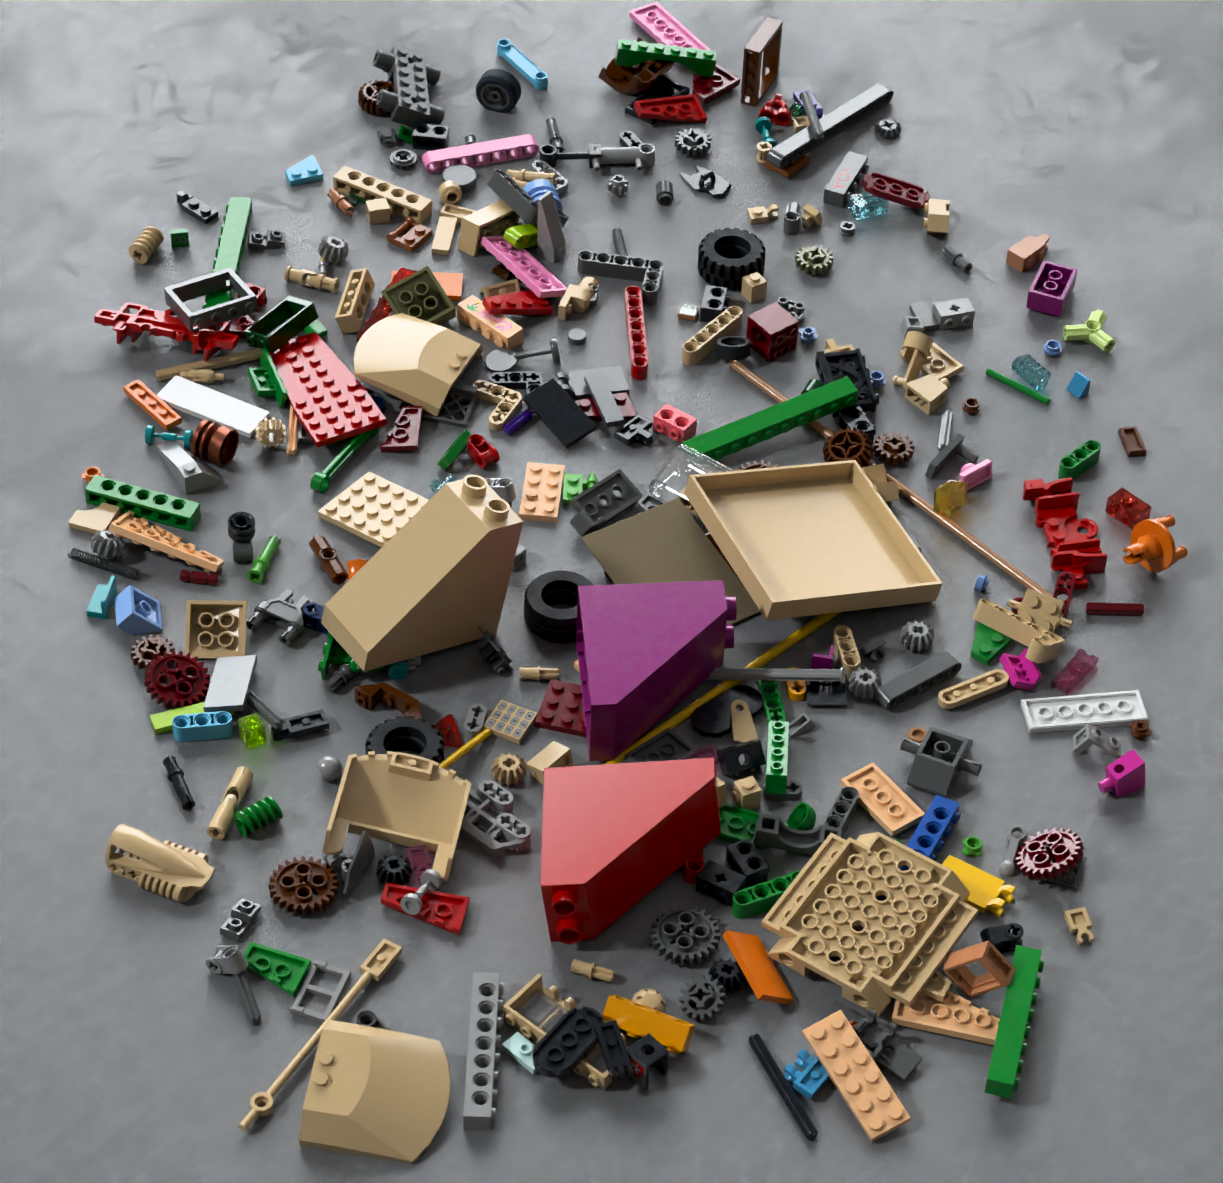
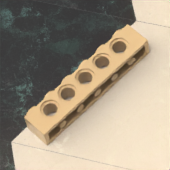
[333,166,432,224]

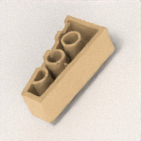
[458,200,520,257]

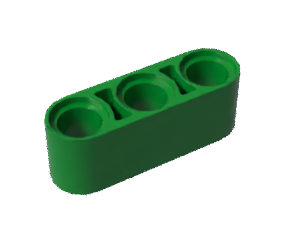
[1058,440,1101,480]

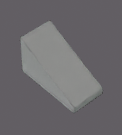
[789,712,815,737]

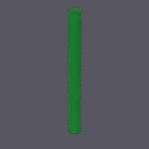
[985,368,1051,405]

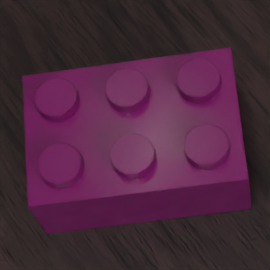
[1026,260,1077,317]

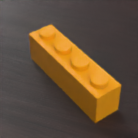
[602,994,696,1054]

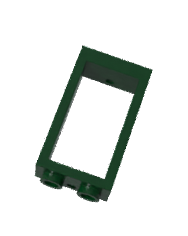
[244,296,319,353]

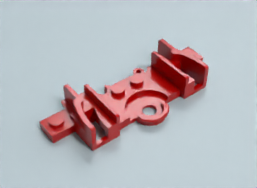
[94,302,239,362]
[1022,477,1107,590]

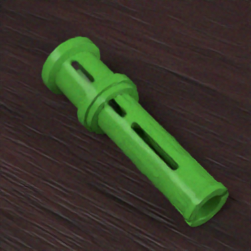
[247,535,281,584]

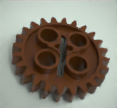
[269,856,339,916]

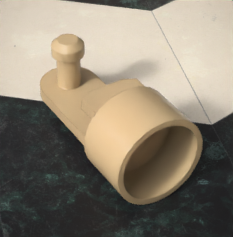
[892,331,933,391]

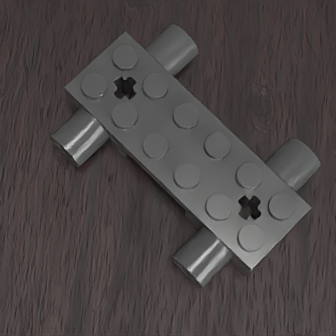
[373,46,445,128]

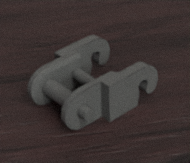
[377,128,398,147]

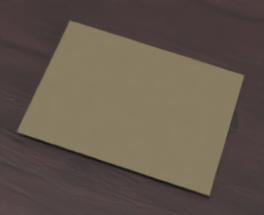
[581,498,760,625]

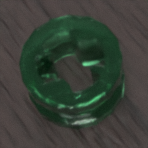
[789,102,805,117]

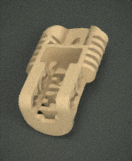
[105,824,215,902]

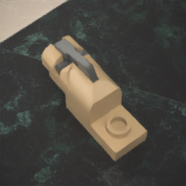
[558,277,599,321]

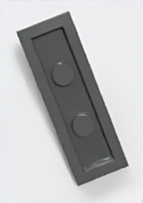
[925,433,979,479]

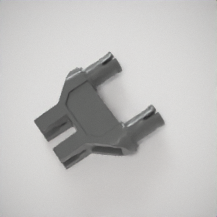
[246,589,309,646]

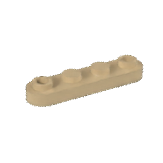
[938,669,1009,709]

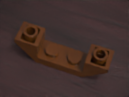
[355,683,422,719]

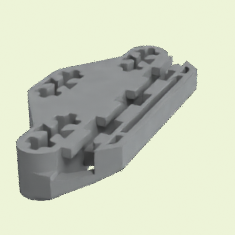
[460,780,531,856]

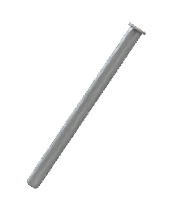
[706,667,846,683]

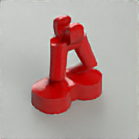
[759,94,792,126]

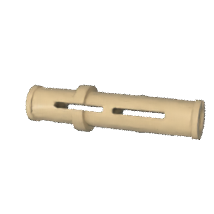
[506,169,557,184]

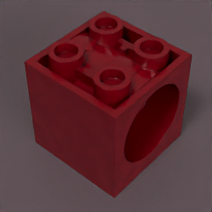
[746,302,799,362]

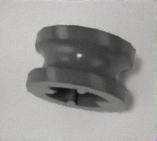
[839,221,856,237]

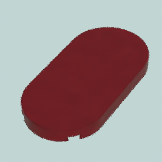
[862,173,930,209]

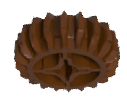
[358,80,395,116]
[822,426,873,468]

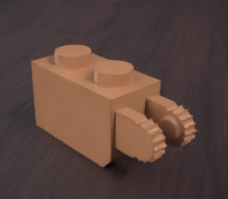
[1006,234,1050,272]

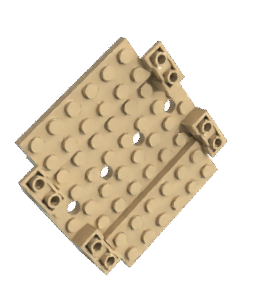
[761,832,978,1017]

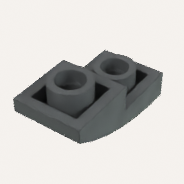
[248,229,285,249]
[220,898,261,942]

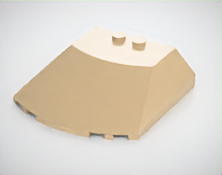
[353,313,484,416]
[299,1020,451,1164]

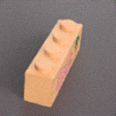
[457,295,523,350]

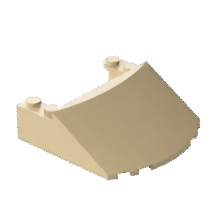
[323,751,471,882]

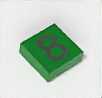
[170,228,189,248]

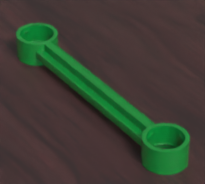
[310,427,379,493]

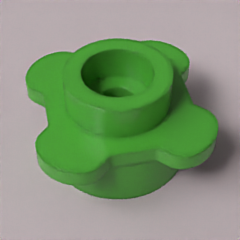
[962,836,983,856]

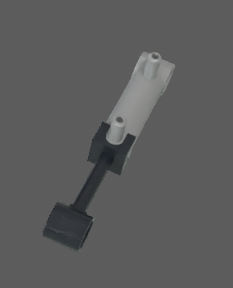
[540,143,655,172]

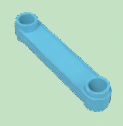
[497,39,548,90]

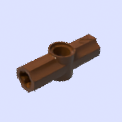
[309,535,348,585]

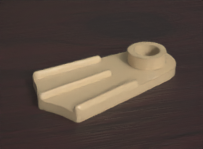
[730,700,758,743]

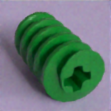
[235,796,283,837]

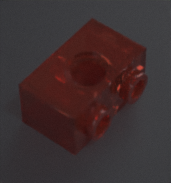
[1105,488,1151,530]

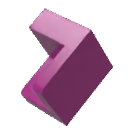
[811,645,835,669]

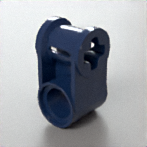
[302,602,328,635]

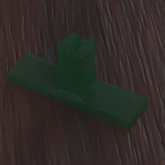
[349,192,368,207]

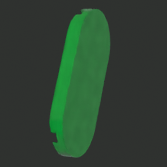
[716,803,767,850]

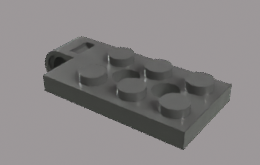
[570,469,643,537]

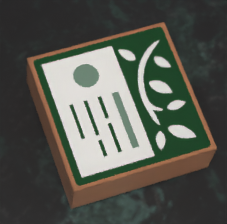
[678,302,699,321]

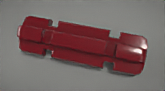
[179,570,218,585]

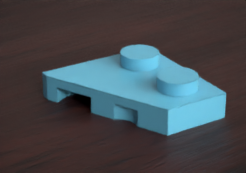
[285,155,323,186]

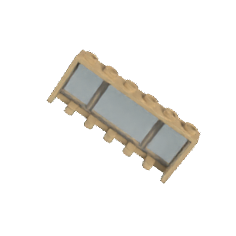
[503,973,636,1091]

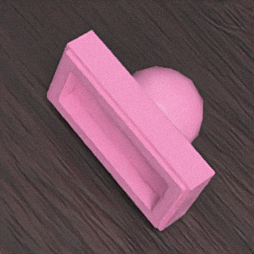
[959,459,992,492]

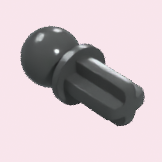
[325,664,355,692]

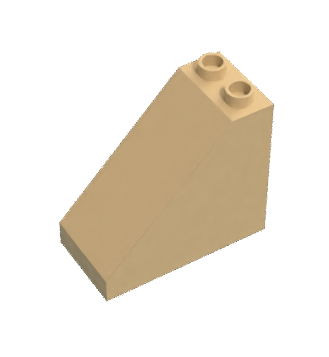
[321,475,523,671]

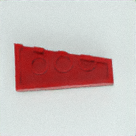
[633,94,707,123]
[482,290,553,315]
[381,882,470,935]

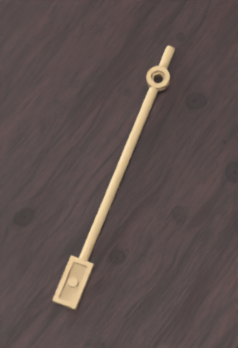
[238,938,402,1131]

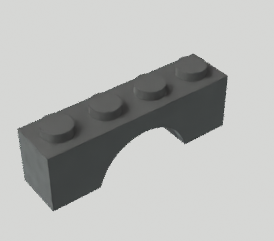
[753,813,842,855]

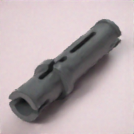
[546,117,564,153]

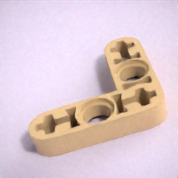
[473,380,522,431]

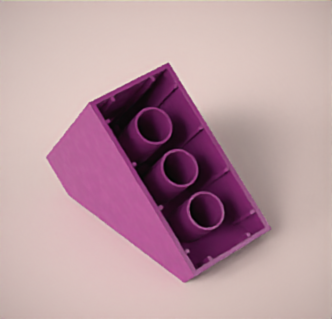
[576,580,737,761]

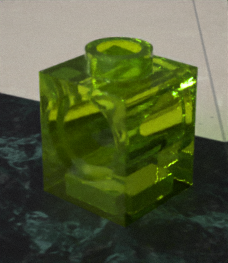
[238,713,266,749]

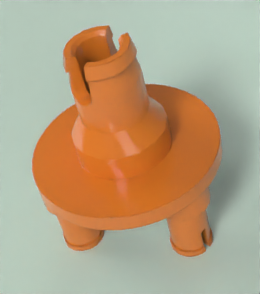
[1122,514,1188,572]

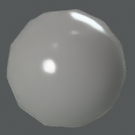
[318,756,343,782]

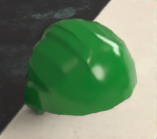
[784,802,816,830]

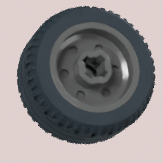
[475,68,521,113]

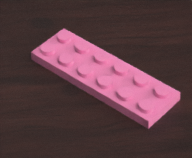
[629,2,710,66]
[480,235,567,298]

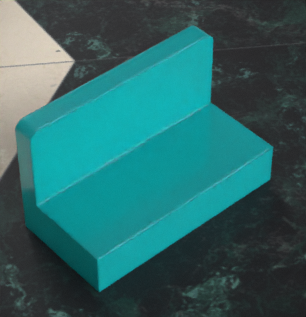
[87,575,117,619]

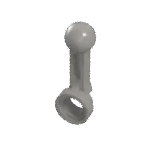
[999,825,1028,877]

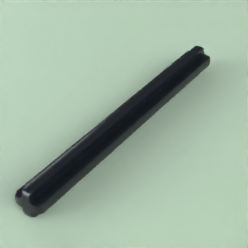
[749,1034,818,1141]

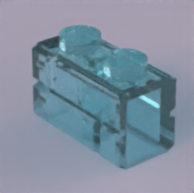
[848,192,889,219]

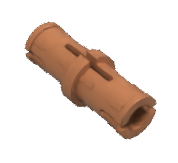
[327,188,355,216]

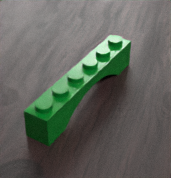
[615,39,717,77]

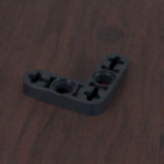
[489,371,543,413]

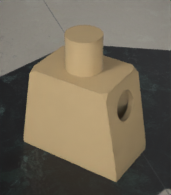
[905,375,950,415]

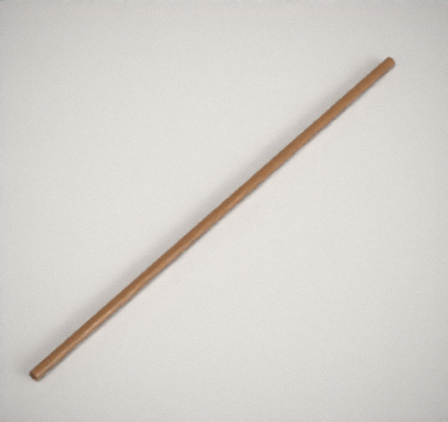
[728,360,1053,597]

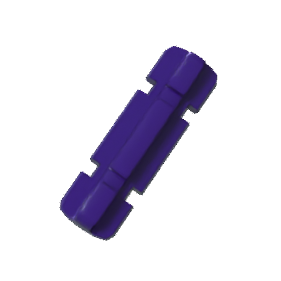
[504,409,533,436]

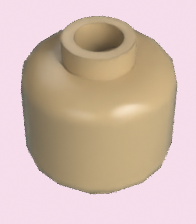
[438,181,462,205]

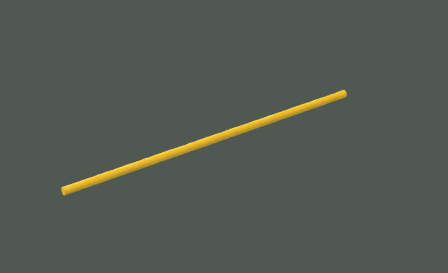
[605,612,841,764]

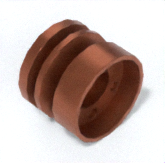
[191,419,239,467]

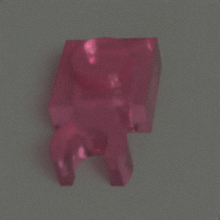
[405,844,431,881]

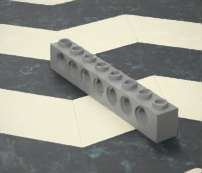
[463,972,504,1131]

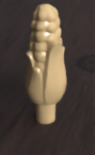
[180,369,224,384]

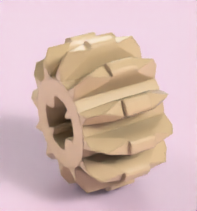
[255,416,287,449]
[491,752,527,787]

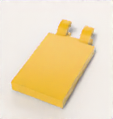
[942,855,1016,917]

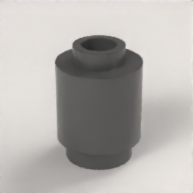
[656,180,674,206]

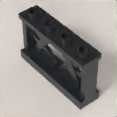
[815,348,879,417]

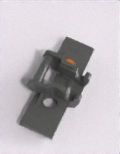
[818,1000,922,1081]

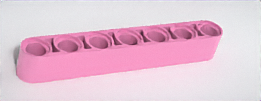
[422,134,539,174]

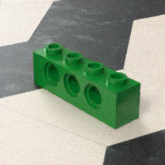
[765,721,789,794]

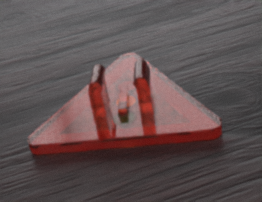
[434,714,463,748]

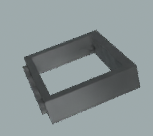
[164,268,258,333]

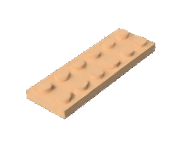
[802,1010,911,1142]

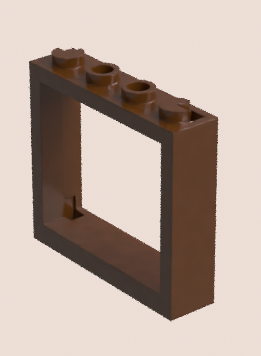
[740,17,783,107]

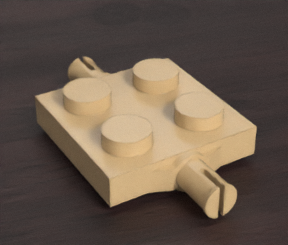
[1007,589,1073,633]

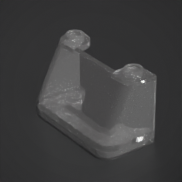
[648,444,734,520]

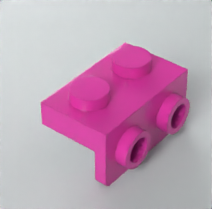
[999,649,1042,690]

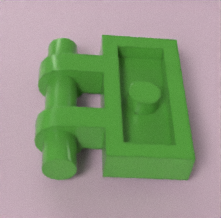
[563,473,598,505]

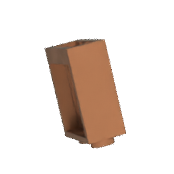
[943,940,1015,998]

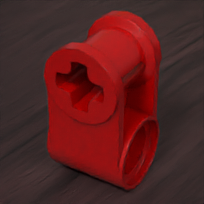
[467,434,500,469]

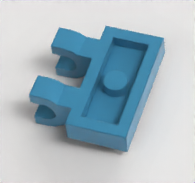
[784,1049,830,1100]

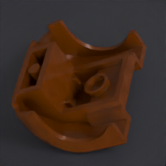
[598,37,675,95]

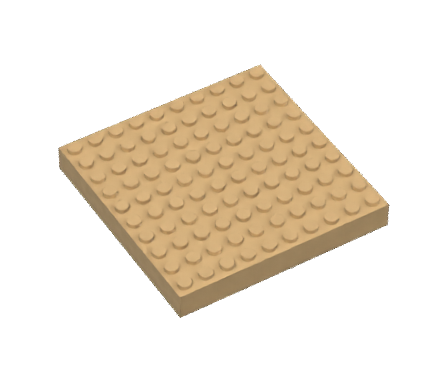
[684,460,943,621]

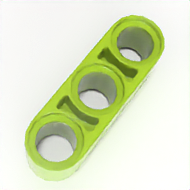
[503,224,538,249]

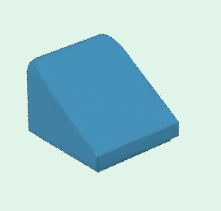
[1067,371,1091,399]

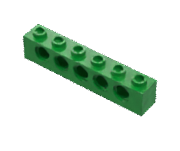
[85,475,201,532]

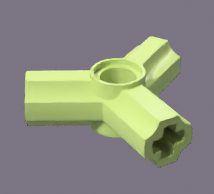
[1063,309,1116,353]

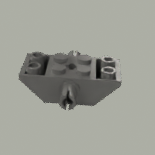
[900,727,982,798]

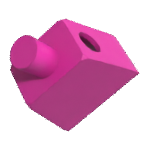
[1098,749,1145,797]

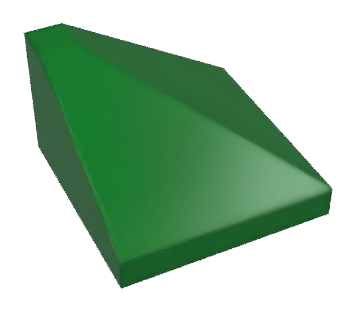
[396,125,413,145]

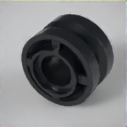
[228,512,255,542]

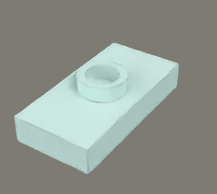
[502,1032,537,1074]

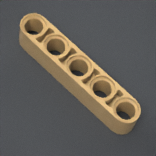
[682,306,743,366]

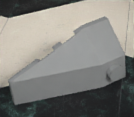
[537,191,565,263]
[156,441,221,495]

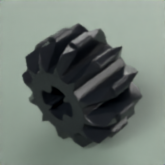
[376,853,412,885]
[708,957,745,994]

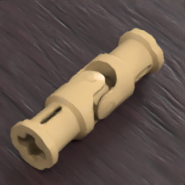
[284,266,340,294]

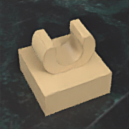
[801,204,823,228]

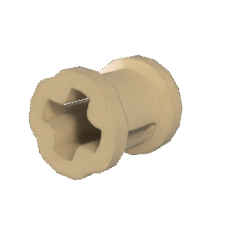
[756,142,772,164]

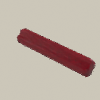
[1086,602,1144,615]

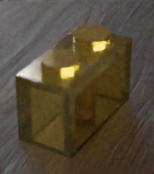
[933,479,968,516]

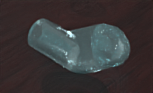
[430,474,456,493]

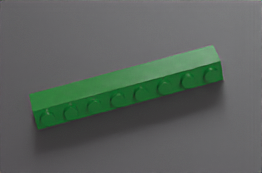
[984,945,1045,1099]

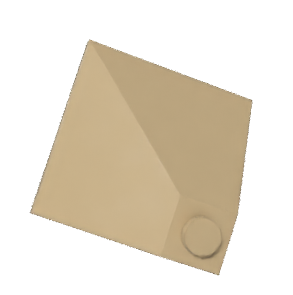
[185,600,247,659]

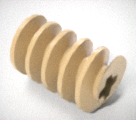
[129,226,164,264]

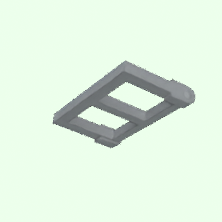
[289,960,351,1023]

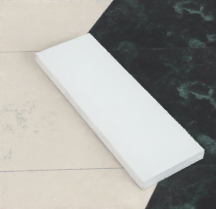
[157,375,270,438]
[1020,690,1148,734]

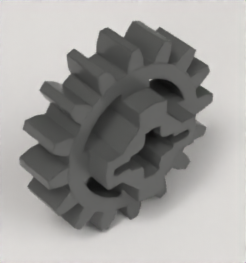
[675,128,711,157]
[679,974,728,1023]

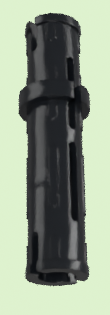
[163,756,195,810]

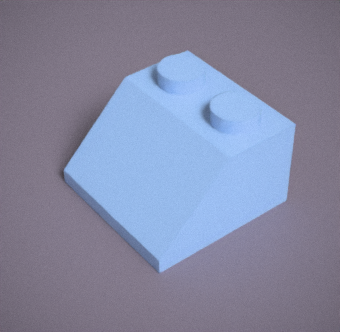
[114,585,163,635]

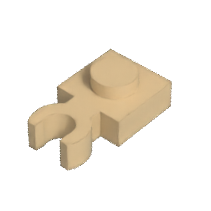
[1064,907,1094,946]

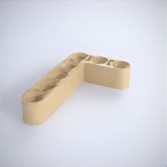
[973,599,1064,664]

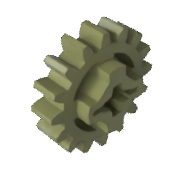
[795,244,834,275]

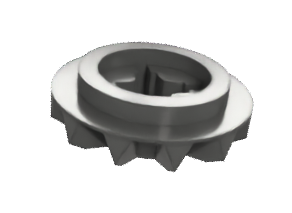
[874,119,901,138]
[390,149,417,169]

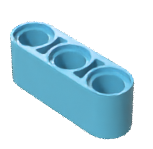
[172,711,233,742]

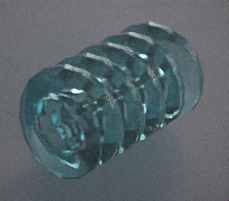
[1011,354,1051,392]

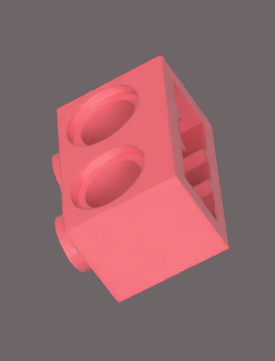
[653,404,697,444]

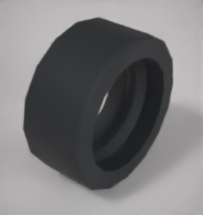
[716,336,750,361]

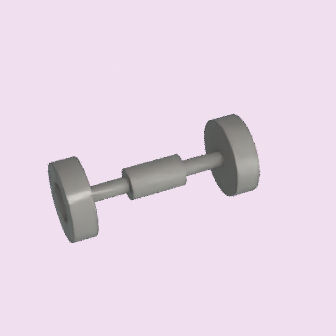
[400,869,442,915]

